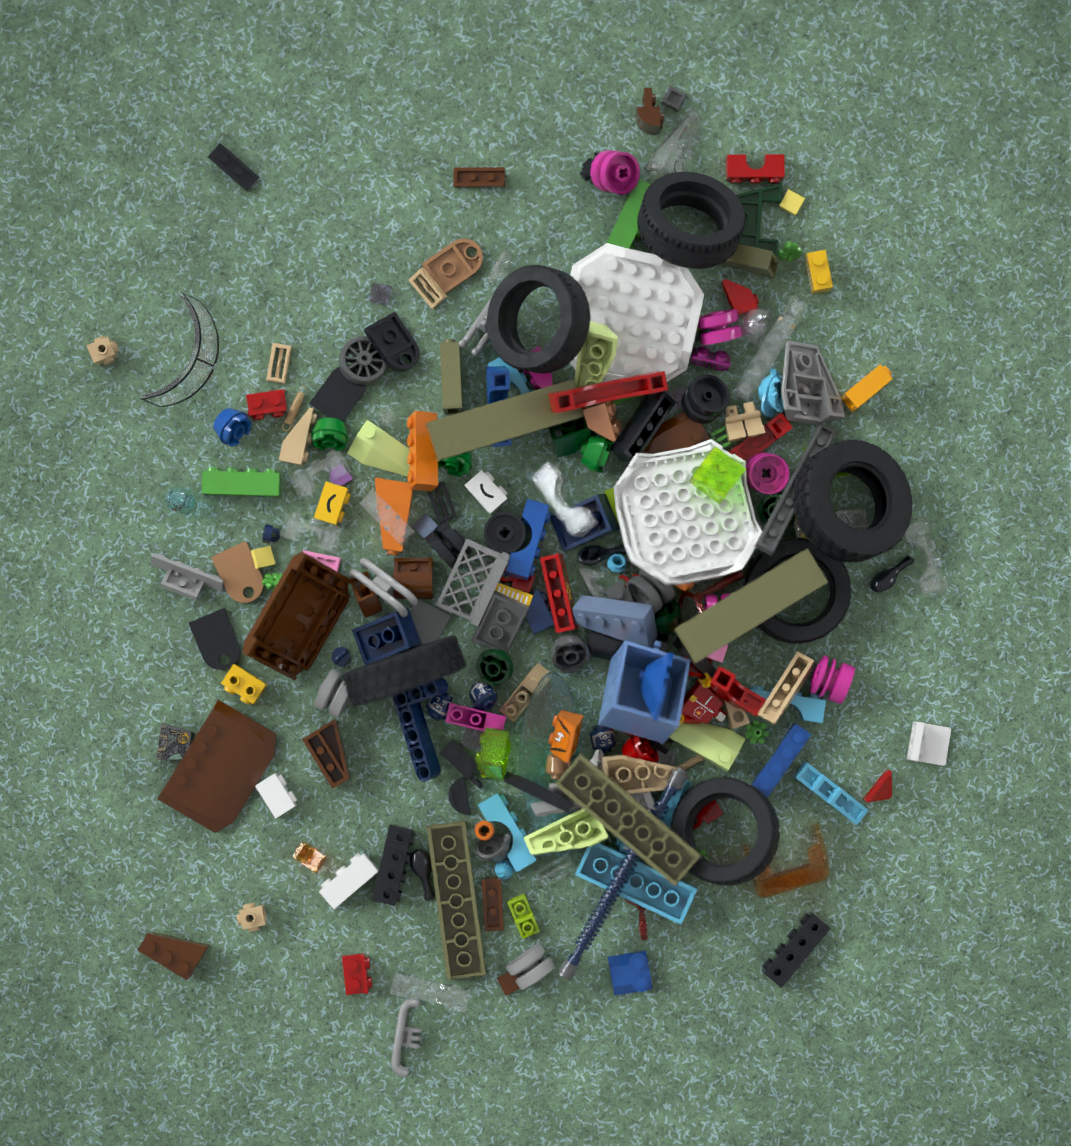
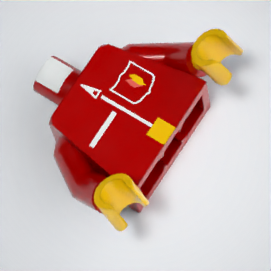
[679,673,727,725]

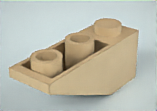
[279,408,317,466]
[499,663,553,722]

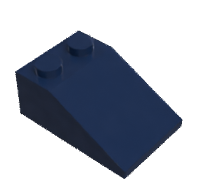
[550,494,620,552]
[352,608,422,665]

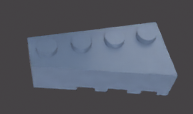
[573,595,658,648]

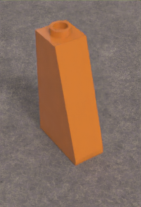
[375,478,413,556]

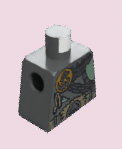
[156,723,194,760]

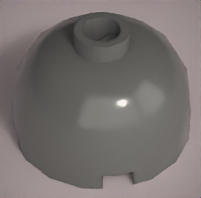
[551,634,590,673]

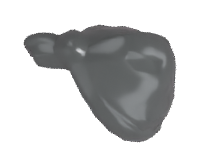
[475,834,511,863]

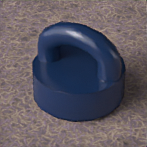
[262,524,281,544]
[331,647,351,666]

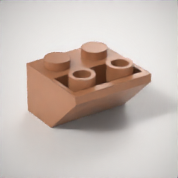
[583,401,622,441]

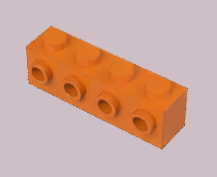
[407,411,438,492]

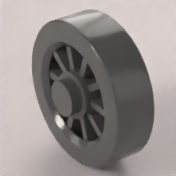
[339,336,387,385]

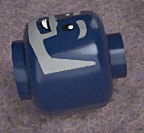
[469,682,498,710]
[426,693,453,721]
[589,725,616,753]

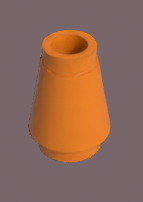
[475,821,494,840]

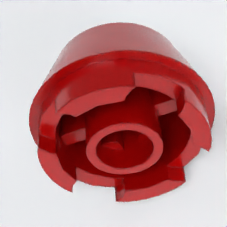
[622,734,659,763]

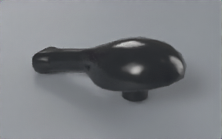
[577,544,627,566]
[870,555,915,592]
[410,849,435,901]

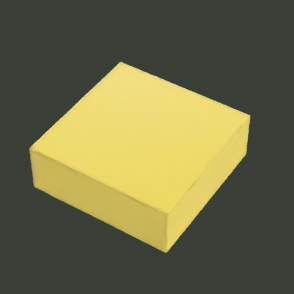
[779,189,805,216]
[251,546,275,569]

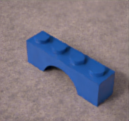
[486,366,512,447]
[505,499,552,581]
[750,723,811,798]

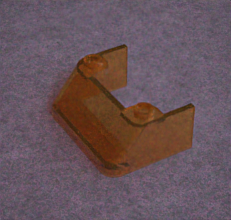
[741,822,830,898]

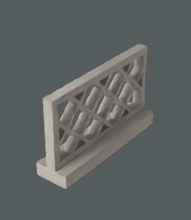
[436,539,510,626]

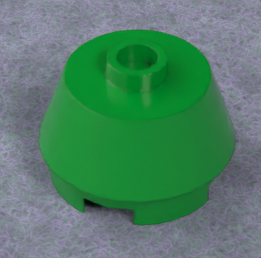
[311,418,349,452]
[580,436,613,473]
[438,451,472,477]

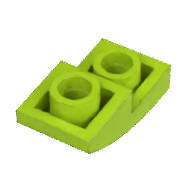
[507,893,540,939]

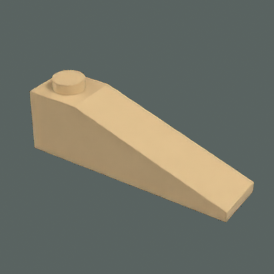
[758,651,814,725]

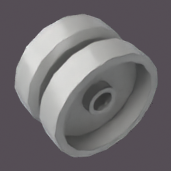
[314,668,349,718]
[506,943,556,990]

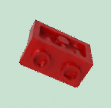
[246,389,288,420]
[342,953,373,995]

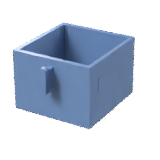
[598,640,690,744]

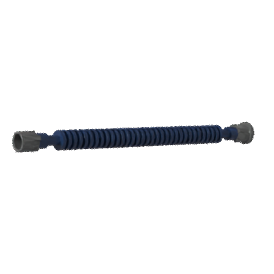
[558,767,689,981]

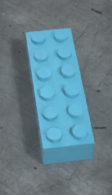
[575,842,698,924]

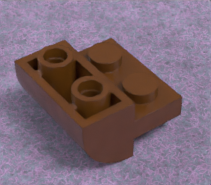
[635,88,664,135]
[393,557,433,599]

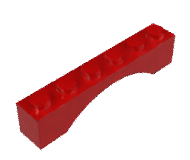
[548,371,668,413]

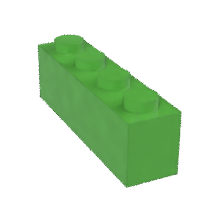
[607,179,651,249]
[202,467,281,497]

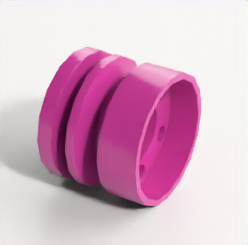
[746,452,790,494]
[809,655,855,704]

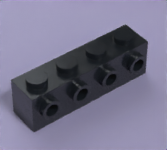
[610,391,676,462]
[372,824,415,906]
[762,912,831,988]

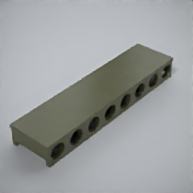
[425,379,584,462]
[673,549,828,663]
[555,753,701,886]
[427,820,486,980]

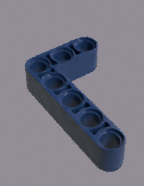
[393,678,448,781]

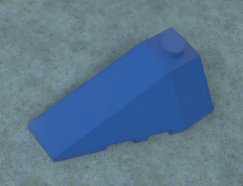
[638,653,674,721]

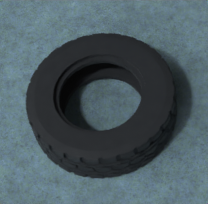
[793,440,913,563]
[342,635,466,706]

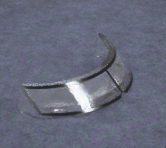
[139,291,219,407]

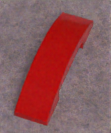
[729,413,793,463]

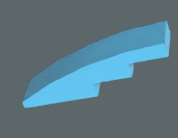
[793,761,868,825]

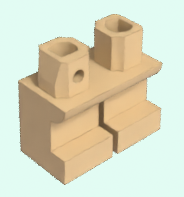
[724,402,765,442]

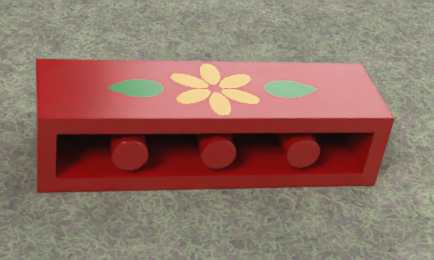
[540,553,579,633]

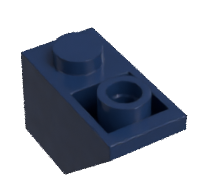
[526,590,554,634]

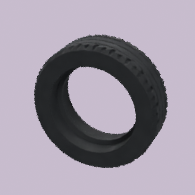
[637,172,746,269]
[487,265,590,374]
[744,538,851,644]
[670,777,780,886]

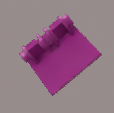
[691,346,731,372]

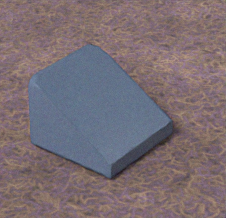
[412,513,438,538]

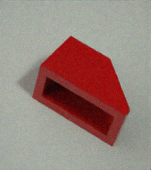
[721,279,759,317]

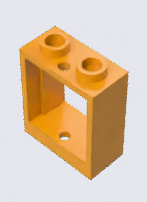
[841,364,893,413]

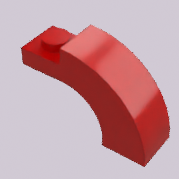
[710,666,767,717]

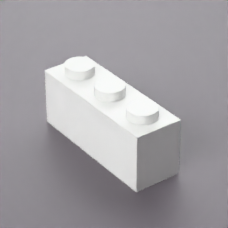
[319,853,379,909]

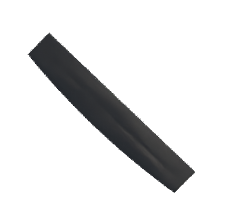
[672,635,717,678]
[503,772,573,813]

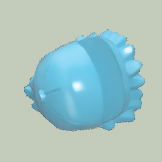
[758,368,784,418]

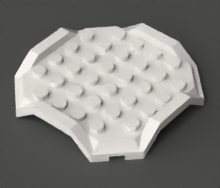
[570,243,704,382]
[614,439,762,585]

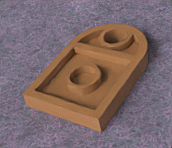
[422,239,483,294]
[211,541,264,603]

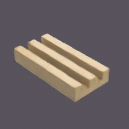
[409,267,448,309]
[266,343,292,384]

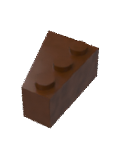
[302,719,351,789]
[137,931,210,980]

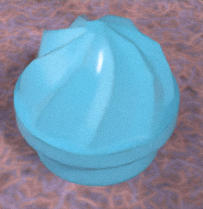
[607,554,626,573]
[495,860,514,879]

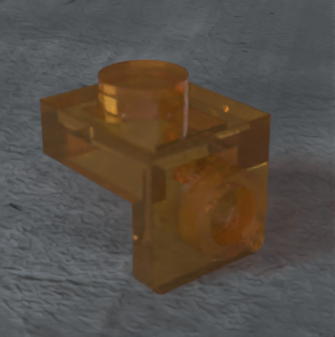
[292,842,327,873]

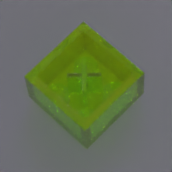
[689,446,746,505]
[475,727,512,781]

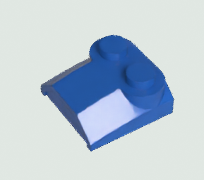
[608,950,652,995]

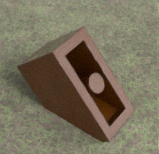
[349,571,383,618]

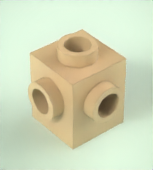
[86,336,119,366]
[237,903,268,932]

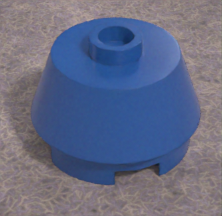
[213,408,252,447]

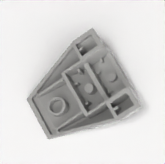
[781,341,845,424]

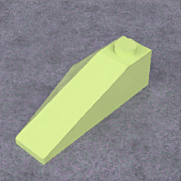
[574,321,618,388]
[347,420,409,477]
[669,723,746,772]
[524,808,609,855]

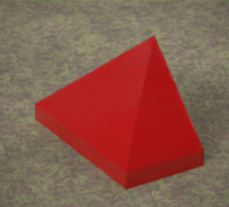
[863,769,892,802]

